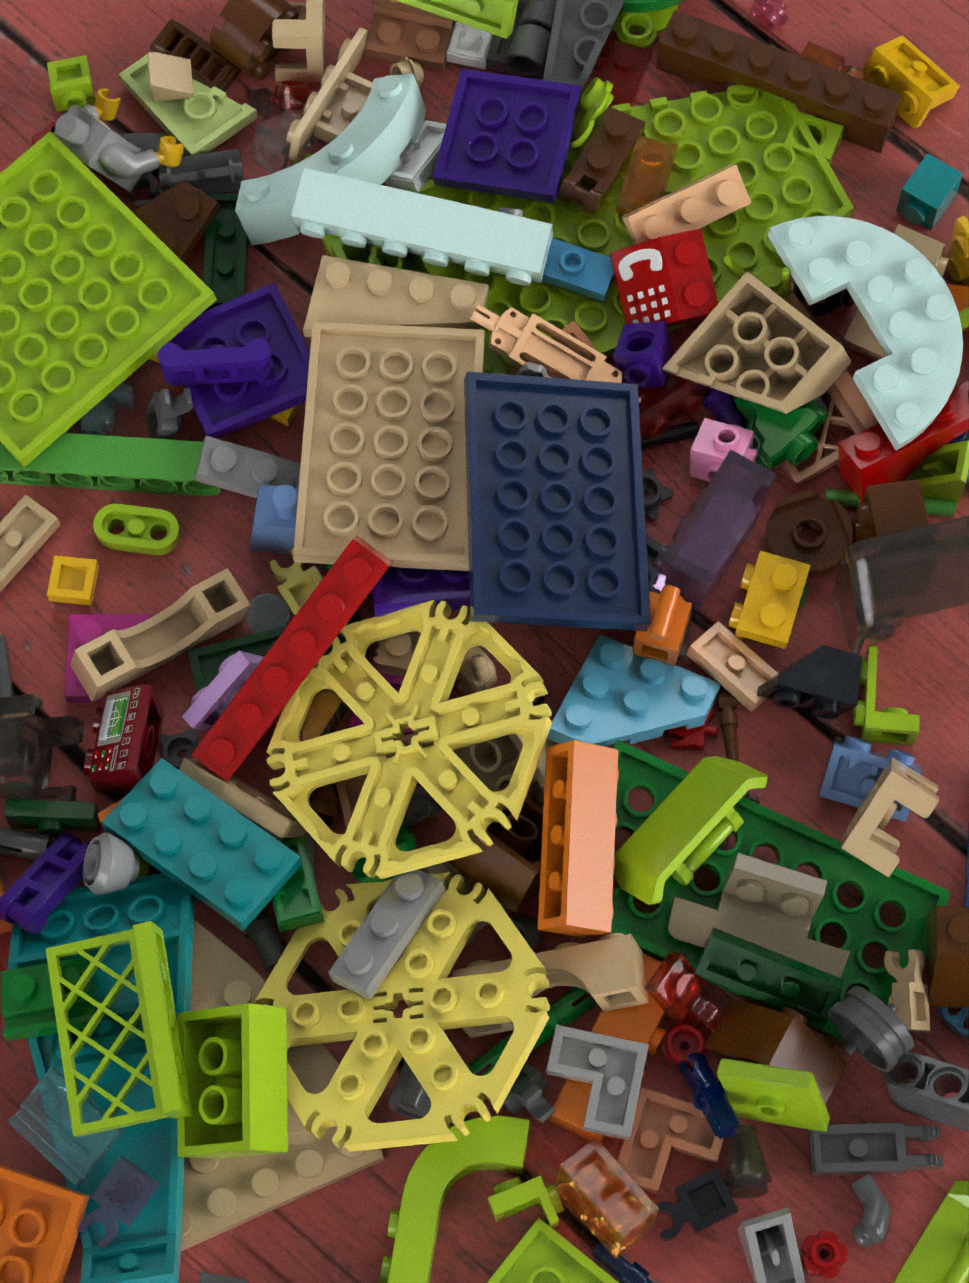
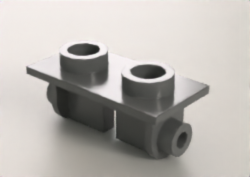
[159,149,244,195]

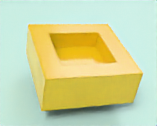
[47,555,99,606]

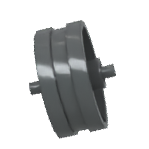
[828,985,915,1073]

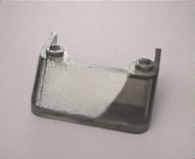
[832,516,969,655]

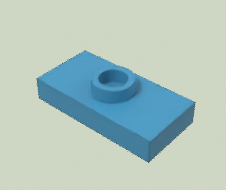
[542,238,614,302]

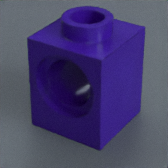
[613,321,674,388]

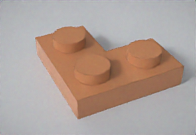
[612,1087,730,1194]

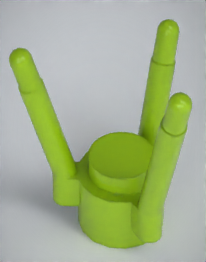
[723,249,793,299]

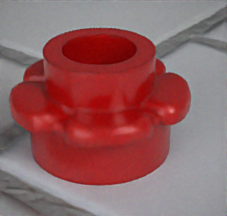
[661,1024,707,1069]
[801,1230,848,1279]

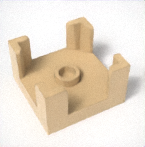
[272,0,326,83]
[841,757,939,878]

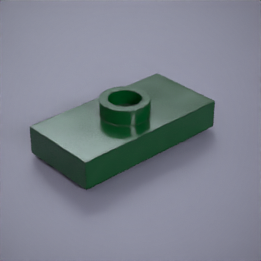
[4,799,101,836]

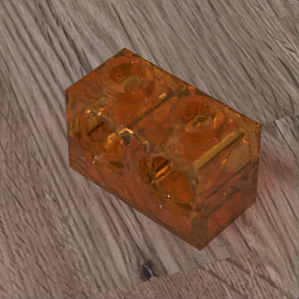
[554,1138,659,1259]

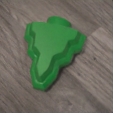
[734,396,829,473]

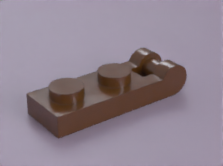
[557,106,645,215]

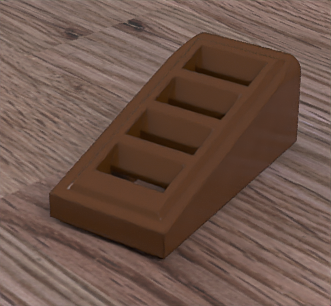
[150,19,241,92]

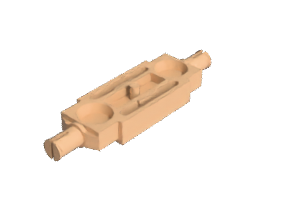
[469,303,642,403]

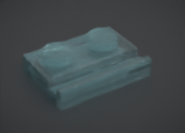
[7,1068,125,1185]

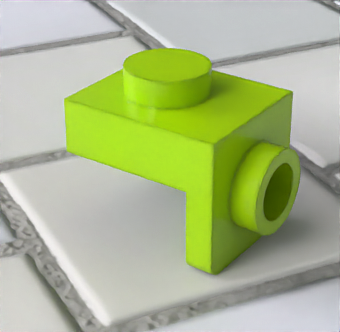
[47,55,95,112]
[488,1175,564,1228]

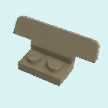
[667,853,850,978]

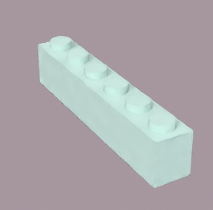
[291,167,553,286]

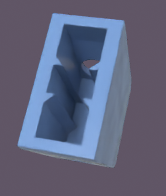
[249,484,299,554]

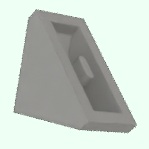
[737,1207,805,1283]

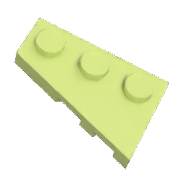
[119,55,258,156]

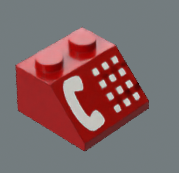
[609,229,718,327]

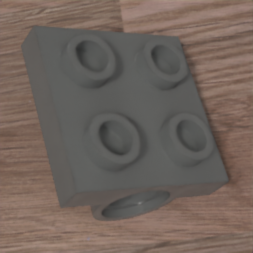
[486,0,556,80]

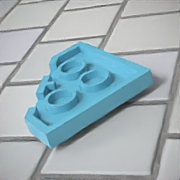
[547,635,721,747]

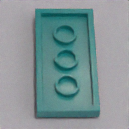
[102,758,302,931]

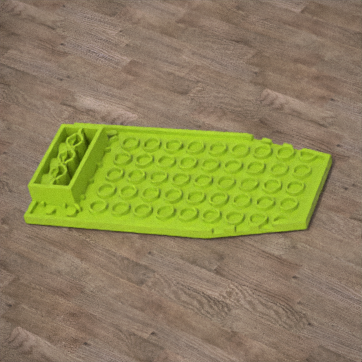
[320,85,854,374]

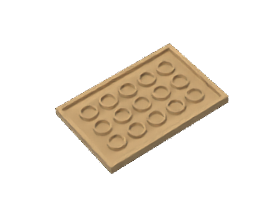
[293,321,485,571]

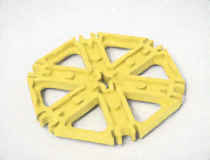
[266,600,552,879]
[255,872,550,1152]

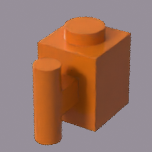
[633,585,692,666]

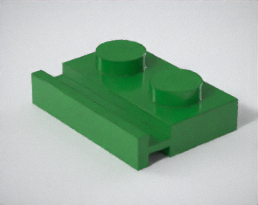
[1,957,100,1041]

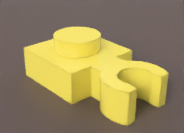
[270,548,323,616]

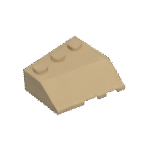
[662,271,851,414]

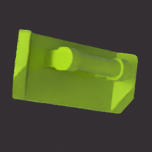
[614,756,768,905]
[893,1180,969,1283]

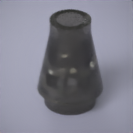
[724,1124,772,1199]

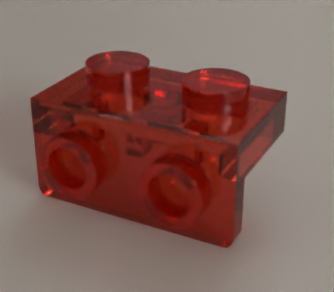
[638,373,706,442]

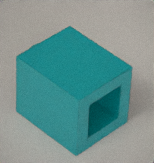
[896,153,963,230]

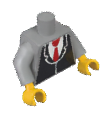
[53,88,184,192]

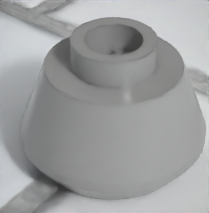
[83,832,139,895]

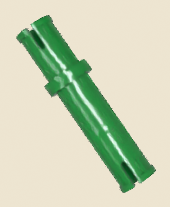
[467,987,596,1076]

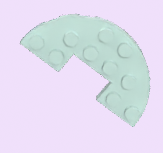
[767,216,963,451]

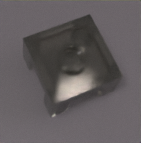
[0,694,84,801]

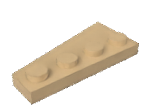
[303,255,489,337]

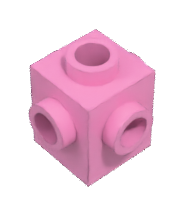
[690,418,759,490]

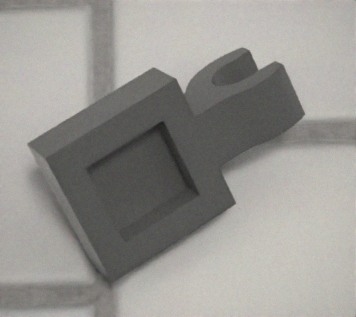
[145,388,193,440]
[501,1062,556,1123]

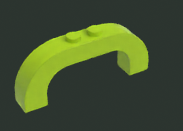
[379,1116,530,1283]

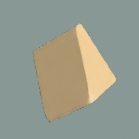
[147,52,194,102]

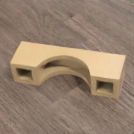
[70,568,251,702]
[452,933,649,1038]

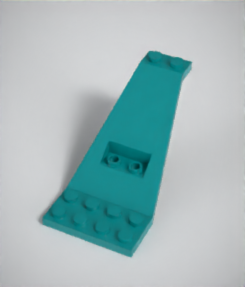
[8,873,196,1283]

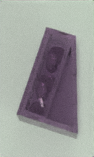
[652,449,777,612]

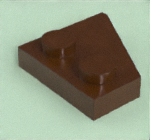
[133,180,222,263]

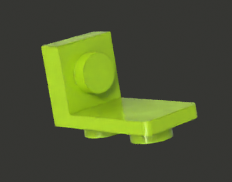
[853,645,920,746]

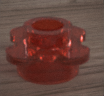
[270,80,311,110]

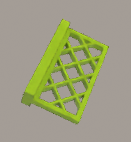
[46,921,193,1137]

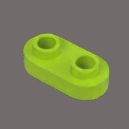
[93,503,181,555]

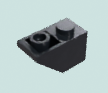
[757,645,862,719]

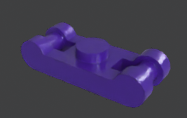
[158,338,274,386]
[0,833,89,934]

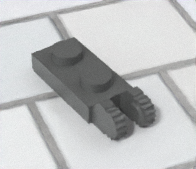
[808,1122,943,1176]

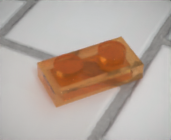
[616,135,678,215]

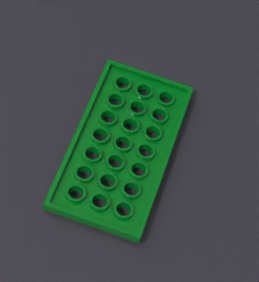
[605,740,951,1046]

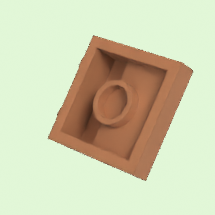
[365,0,456,73]

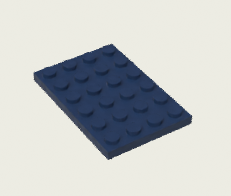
[464,371,651,631]

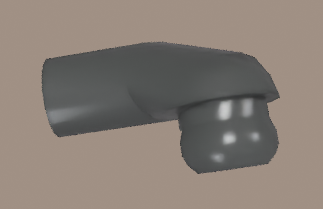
[850,1174,892,1248]

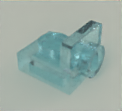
[81,382,137,435]

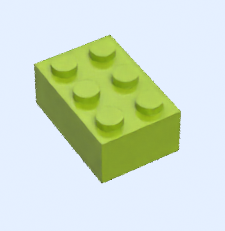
[177,1003,288,1159]

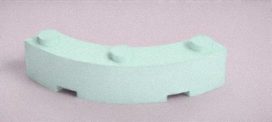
[235,73,427,246]

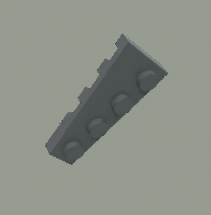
[542,0,625,92]

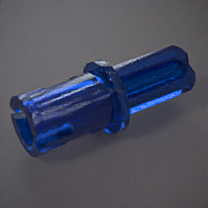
[678,1052,740,1139]

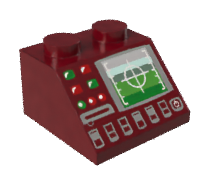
[84,684,164,795]

